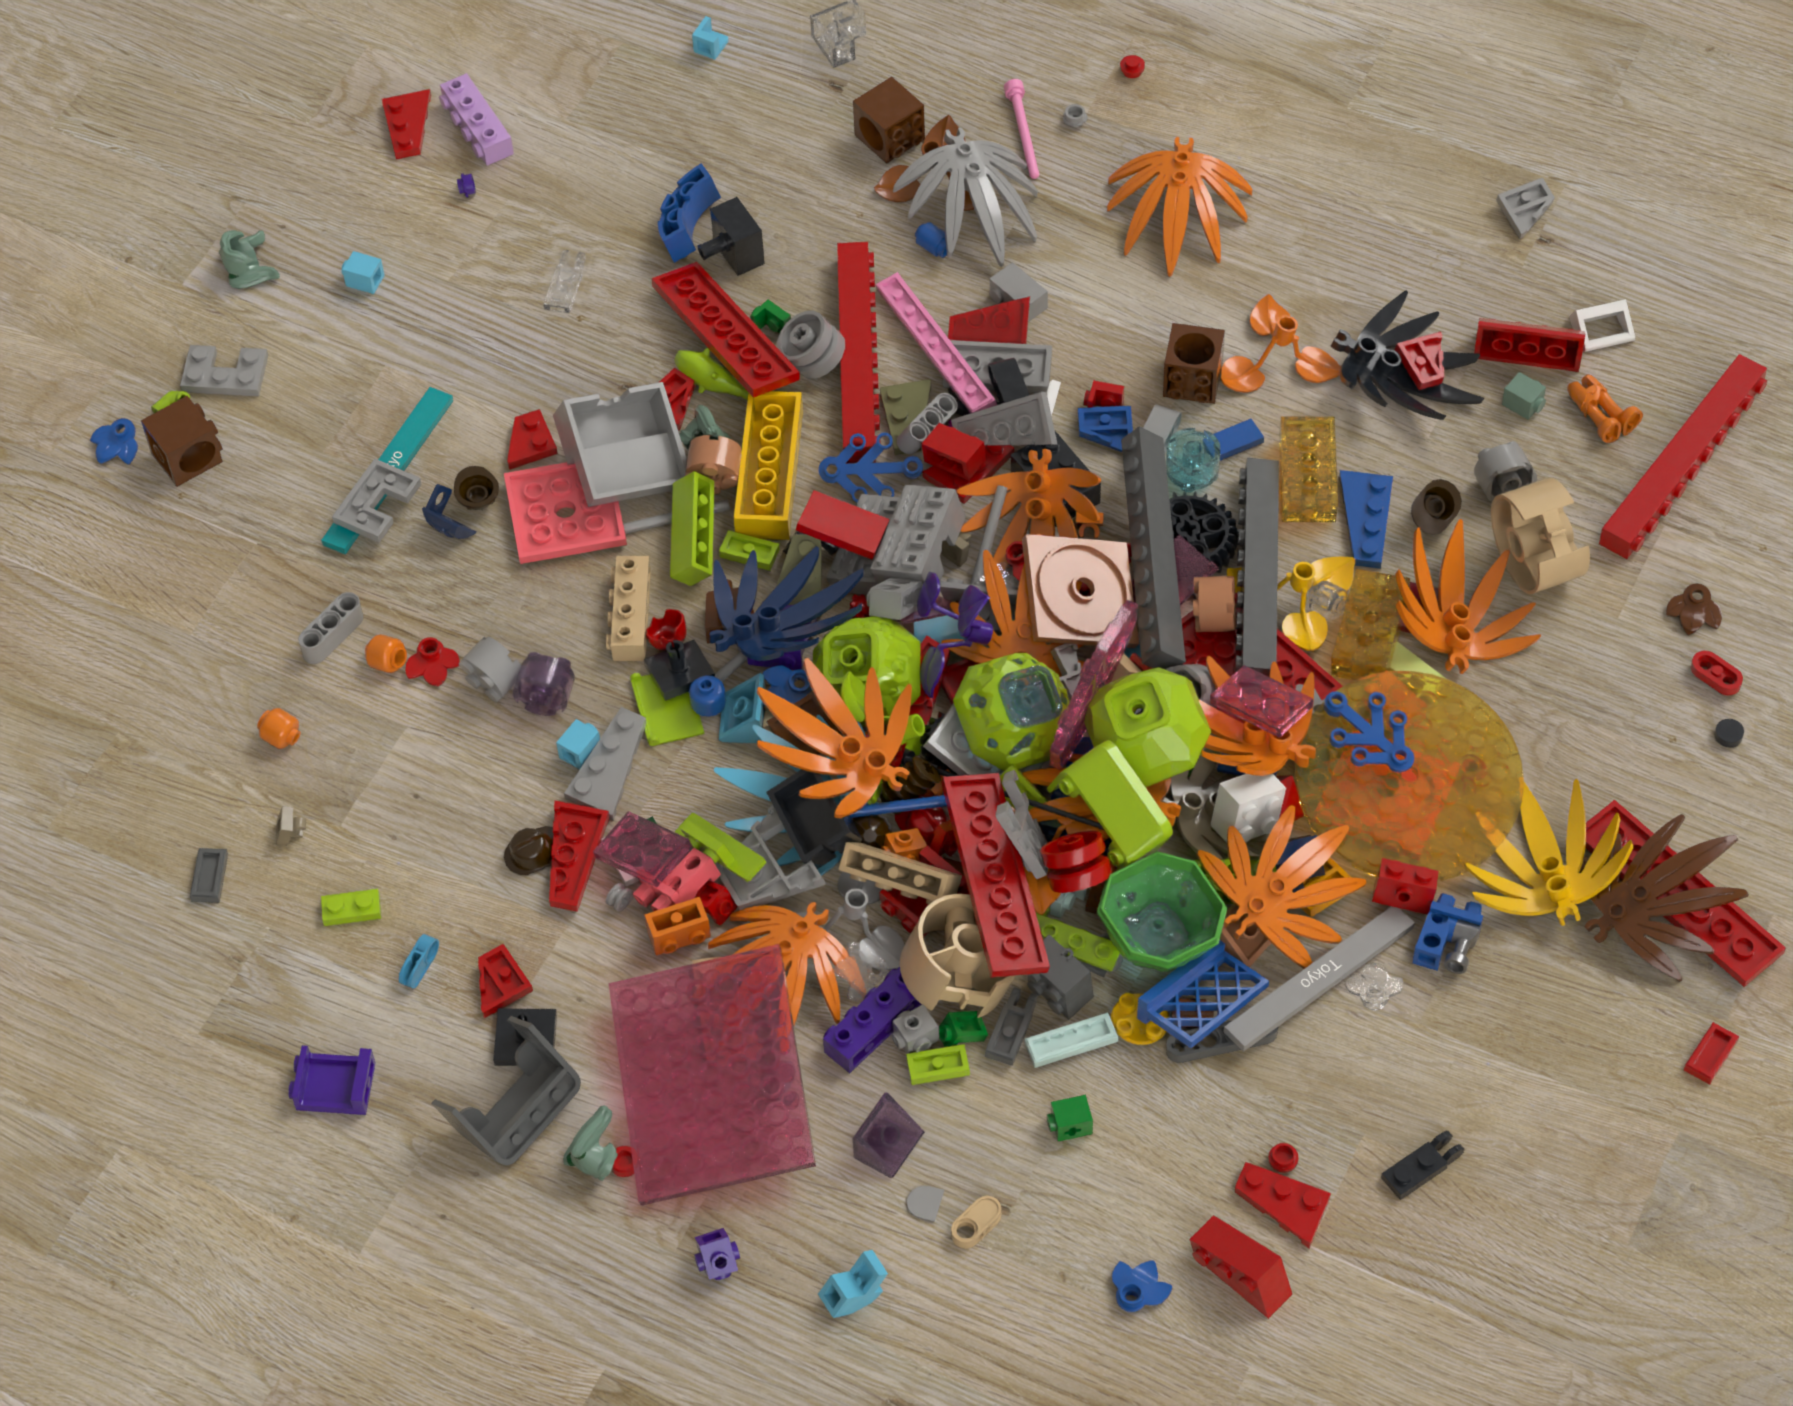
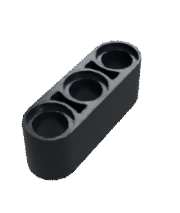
[988,358,1030,404]

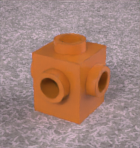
[881,828,927,862]

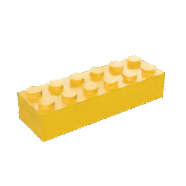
[734,391,803,540]

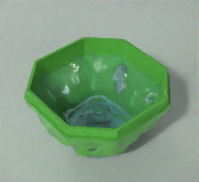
[1097,851,1227,972]

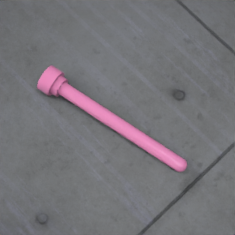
[1003,79,1039,179]

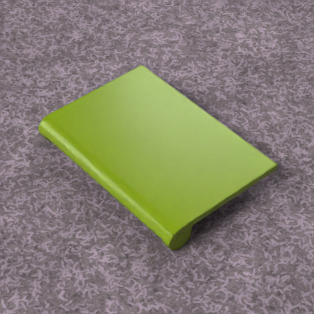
[630,673,705,746]

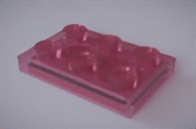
[1210,665,1313,738]
[593,811,693,887]

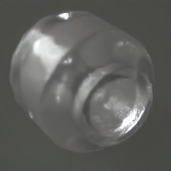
[1308,581,1349,621]

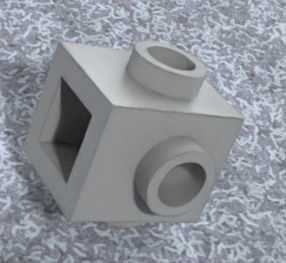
[891,1004,939,1054]

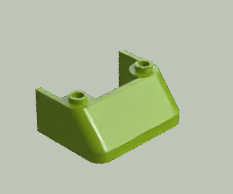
[1047,740,1173,872]

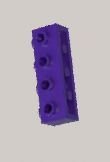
[823,967,922,1074]

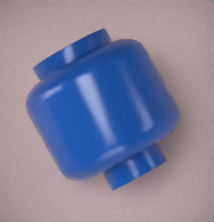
[689,675,726,717]

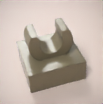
[940,532,972,567]
[276,806,306,846]

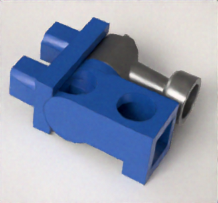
[1412,893,1483,974]

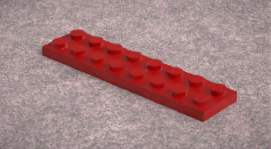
[652,262,800,398]
[941,773,1050,978]
[1585,800,1786,987]

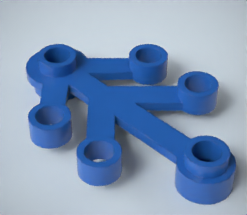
[819,432,923,503]
[1323,691,1414,773]

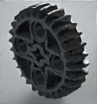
[1169,491,1238,583]

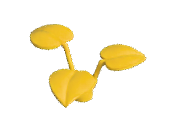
[1226,556,1355,651]

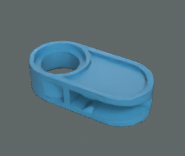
[399,934,439,989]

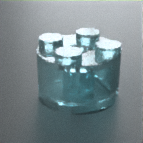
[1166,428,1220,493]

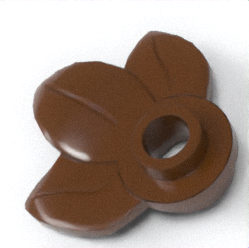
[1666,583,1722,635]

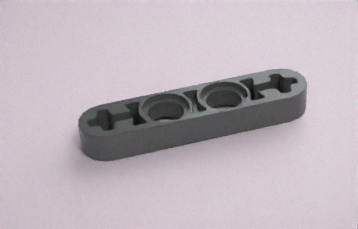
[1166,1021,1279,1063]

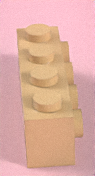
[606,556,651,661]
[839,842,962,904]

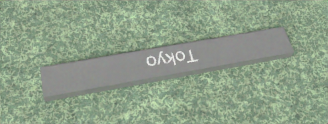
[1223,906,1415,1052]

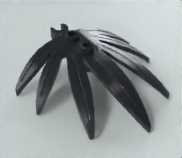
[1330,290,1484,420]

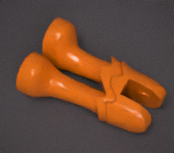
[1567,374,1643,443]

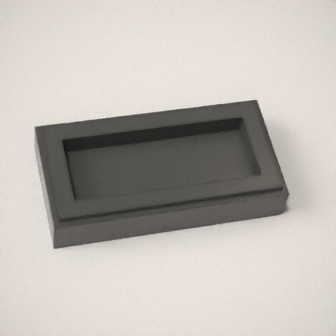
[190,848,228,903]

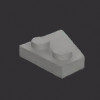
[1496,177,1555,239]

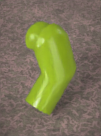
[151,391,190,413]

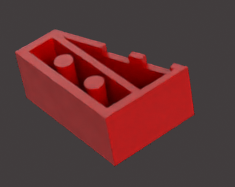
[1189,1215,1293,1319]

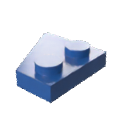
[1078,406,1133,452]

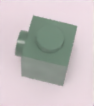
[1502,372,1546,420]

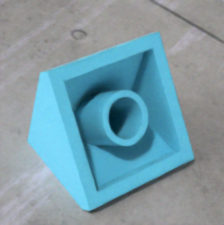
[719,673,765,743]

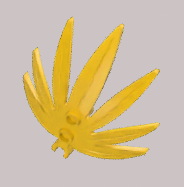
[1465,778,1633,926]

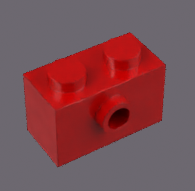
[921,423,986,481]
[1372,858,1439,915]

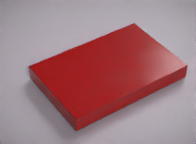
[795,490,890,560]

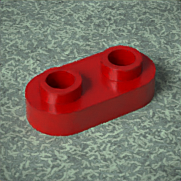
[1691,650,1743,695]

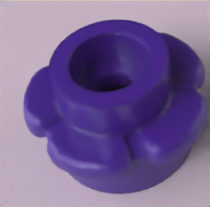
[457,173,476,198]

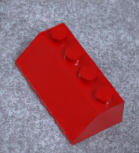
[1474,318,1586,372]

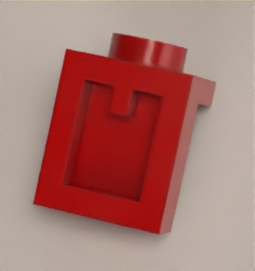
[1083,380,1125,408]
[695,880,738,925]

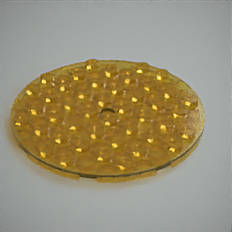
[1295,671,1524,881]

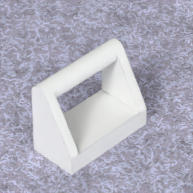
[1569,299,1635,352]

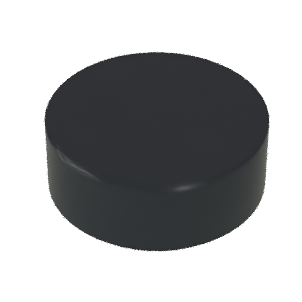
[1714,719,1744,748]

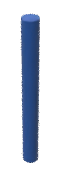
[850,795,947,818]

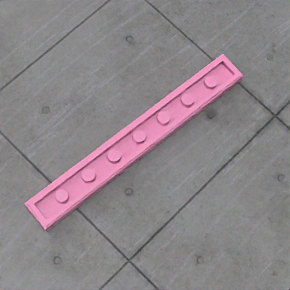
[875,272,997,413]

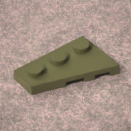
[880,379,931,455]
[776,534,822,617]

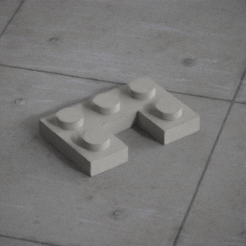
[180,345,268,396]
[332,459,422,543]

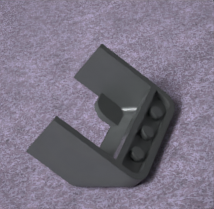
[431,1016,581,1165]

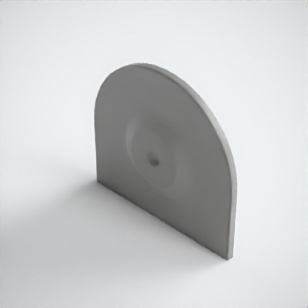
[907,1186,944,1222]

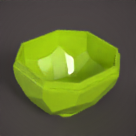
[1084,667,1211,787]

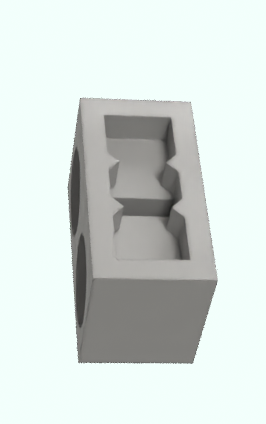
[867,577,922,620]

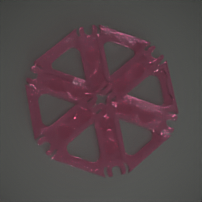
[1050,600,1138,770]

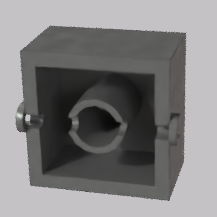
[1027,935,1094,1020]

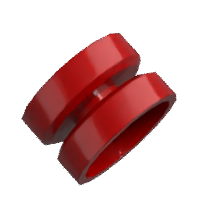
[1040,830,1113,893]

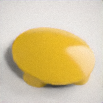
[1111,993,1169,1045]

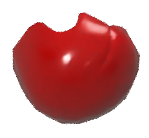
[646,609,687,650]

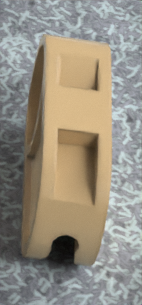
[951,1196,1002,1249]

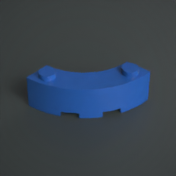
[658,163,721,263]

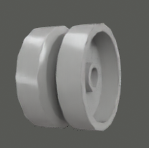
[777,310,845,379]

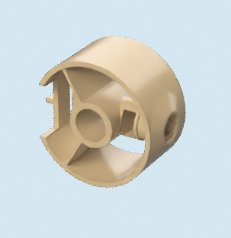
[1491,477,1590,594]
[900,894,1016,1018]

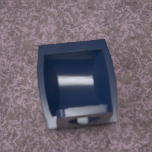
[422,484,477,539]

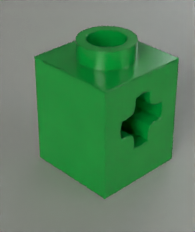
[1046,1094,1093,1142]

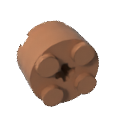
[685,435,742,495]
[1193,576,1236,632]

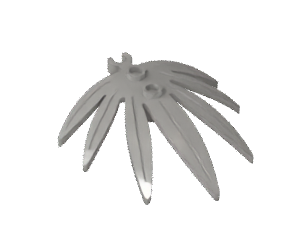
[893,127,1038,267]

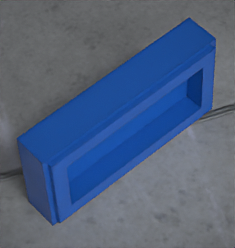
[1204,418,1264,462]

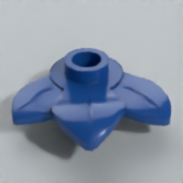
[90,418,138,465]
[762,665,812,706]
[1112,1260,1172,1312]

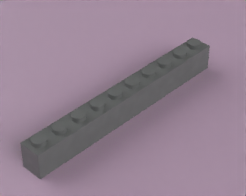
[1121,426,1186,670]
[1234,458,1279,687]

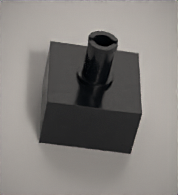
[697,197,765,276]

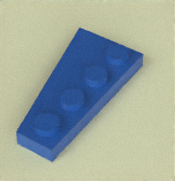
[1339,470,1393,569]

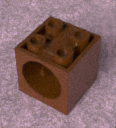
[853,77,925,164]
[1163,323,1225,404]
[141,396,223,487]

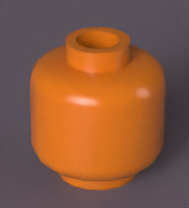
[365,634,407,673]
[257,708,301,749]

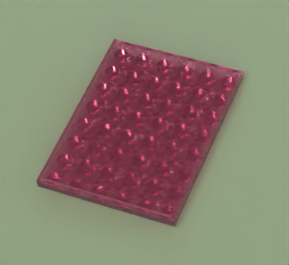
[608,944,816,1206]

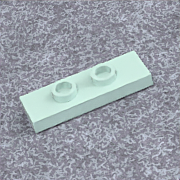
[1025,1013,1118,1068]

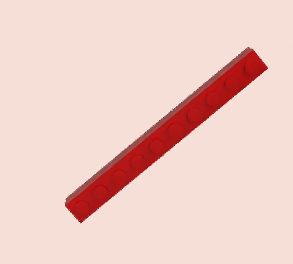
[837,242,881,464]
[1599,354,1767,559]

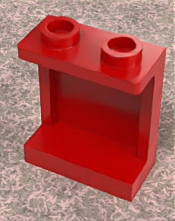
[879,846,969,938]

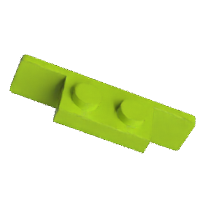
[675,813,766,882]
[1036,913,1120,972]

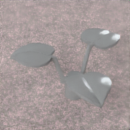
[797,871,904,970]

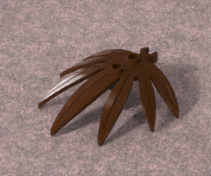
[1580,814,1749,982]

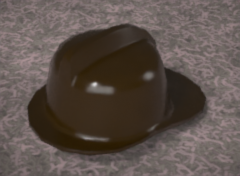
[1411,479,1462,535]
[504,826,553,875]

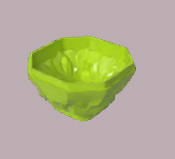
[813,616,920,727]

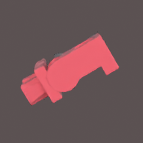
[633,841,721,911]

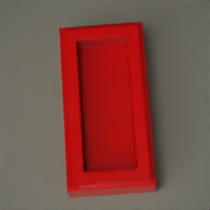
[1683,1022,1739,1085]

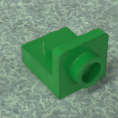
[750,299,791,333]
[939,1011,988,1047]

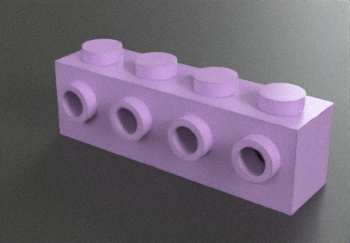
[439,73,514,166]

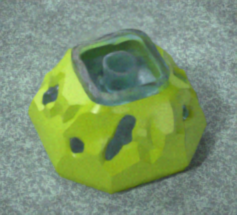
[953,653,1073,771]

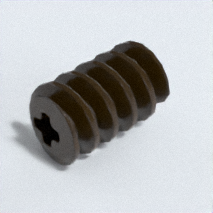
[880,755,941,815]

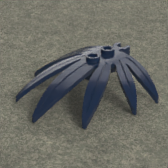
[709,546,864,661]

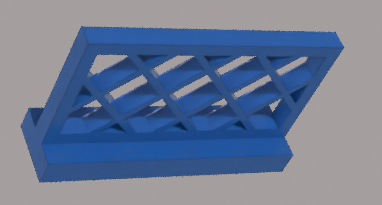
[1137,940,1269,1048]

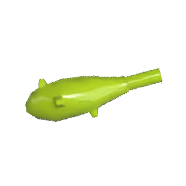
[674,348,748,400]

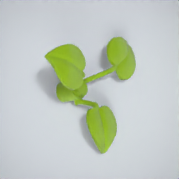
[841,671,925,804]

